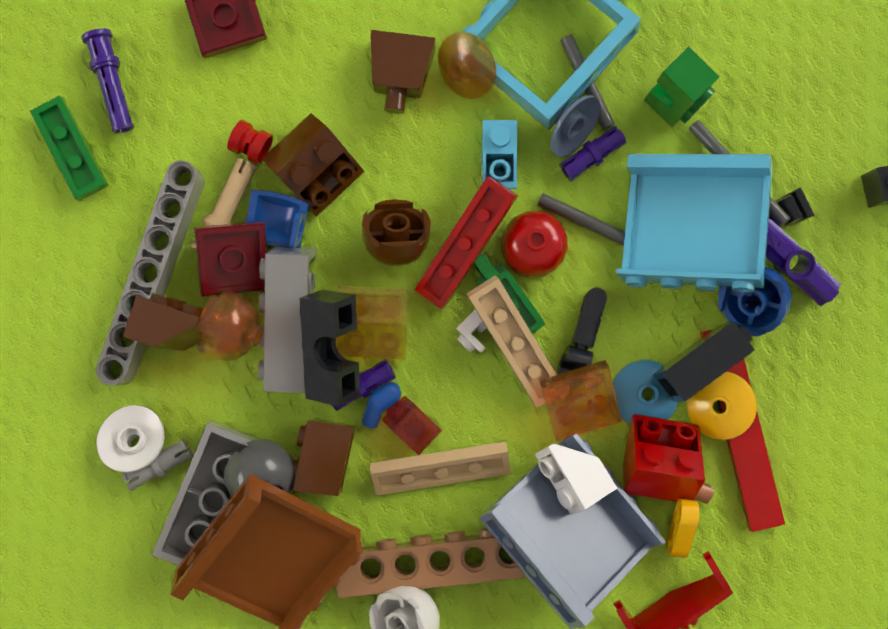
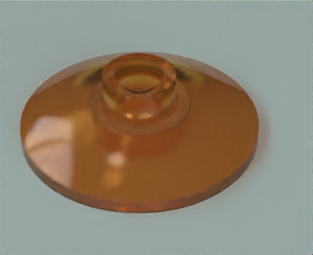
[438,32,496,99]

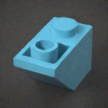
[481,120,517,189]

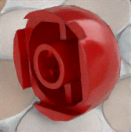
[501,211,568,278]

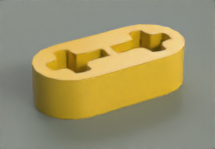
[667,499,699,558]

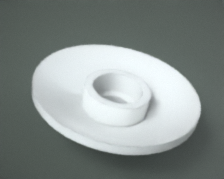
[97,405,165,473]

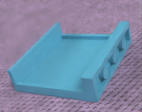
[616,154,773,292]

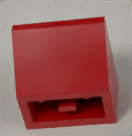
[623,414,705,502]

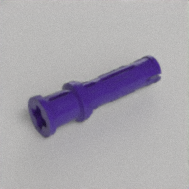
[81,28,134,134]

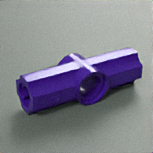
[766,218,841,306]

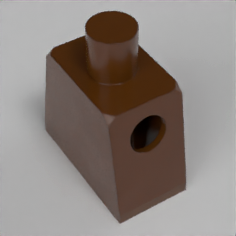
[371,30,436,114]

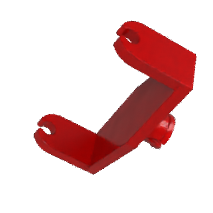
[613,551,733,629]

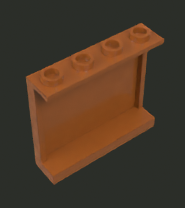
[170,474,363,629]

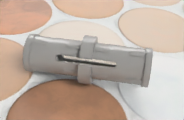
[121,438,193,491]

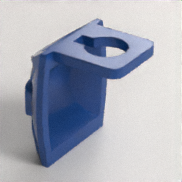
[246,190,309,248]

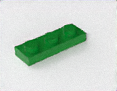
[30,95,109,201]

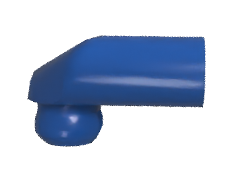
[361,382,401,428]

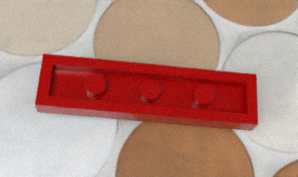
[414,176,518,309]

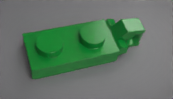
[474,253,546,334]

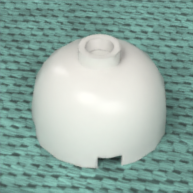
[369,586,440,629]

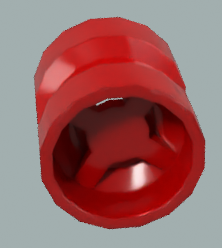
[227,120,273,165]

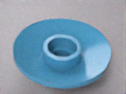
[611,360,678,424]

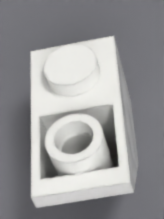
[535,444,617,515]

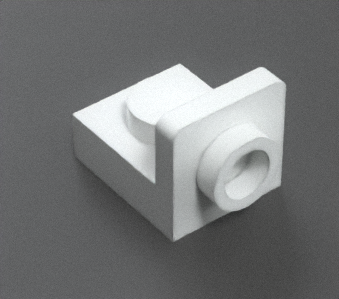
[456,310,486,353]

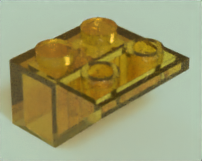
[337,286,410,360]

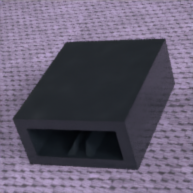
[653,321,755,402]

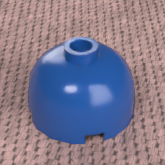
[718,267,792,337]

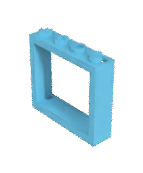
[458,0,641,130]

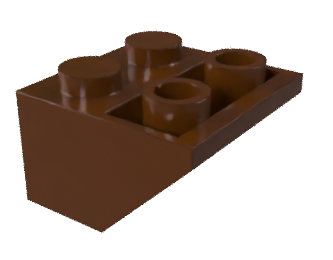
[262,113,365,217]
[123,293,227,351]
[292,418,356,496]

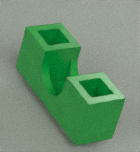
[644,47,720,127]

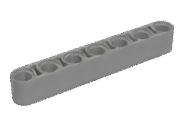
[96,160,204,385]

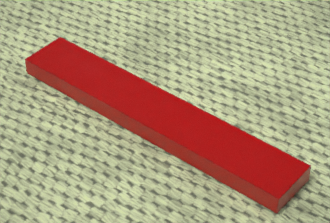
[700,329,785,532]

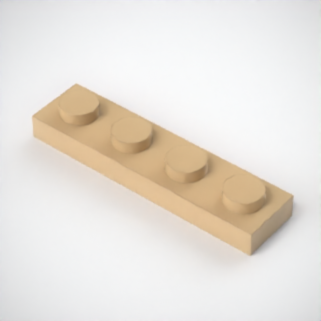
[466,276,566,408]
[370,442,511,496]

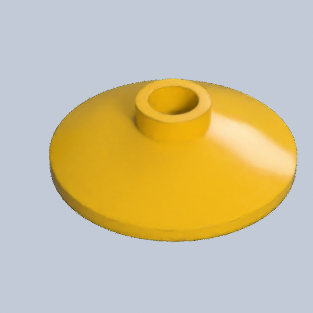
[687,372,757,440]

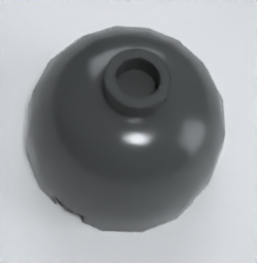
[224,439,295,497]

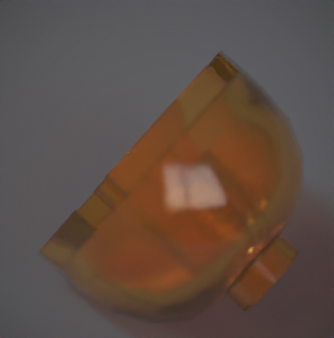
[196,289,263,361]

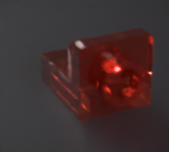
[382,396,442,455]

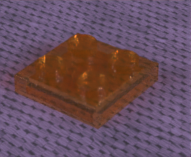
[539,360,621,442]

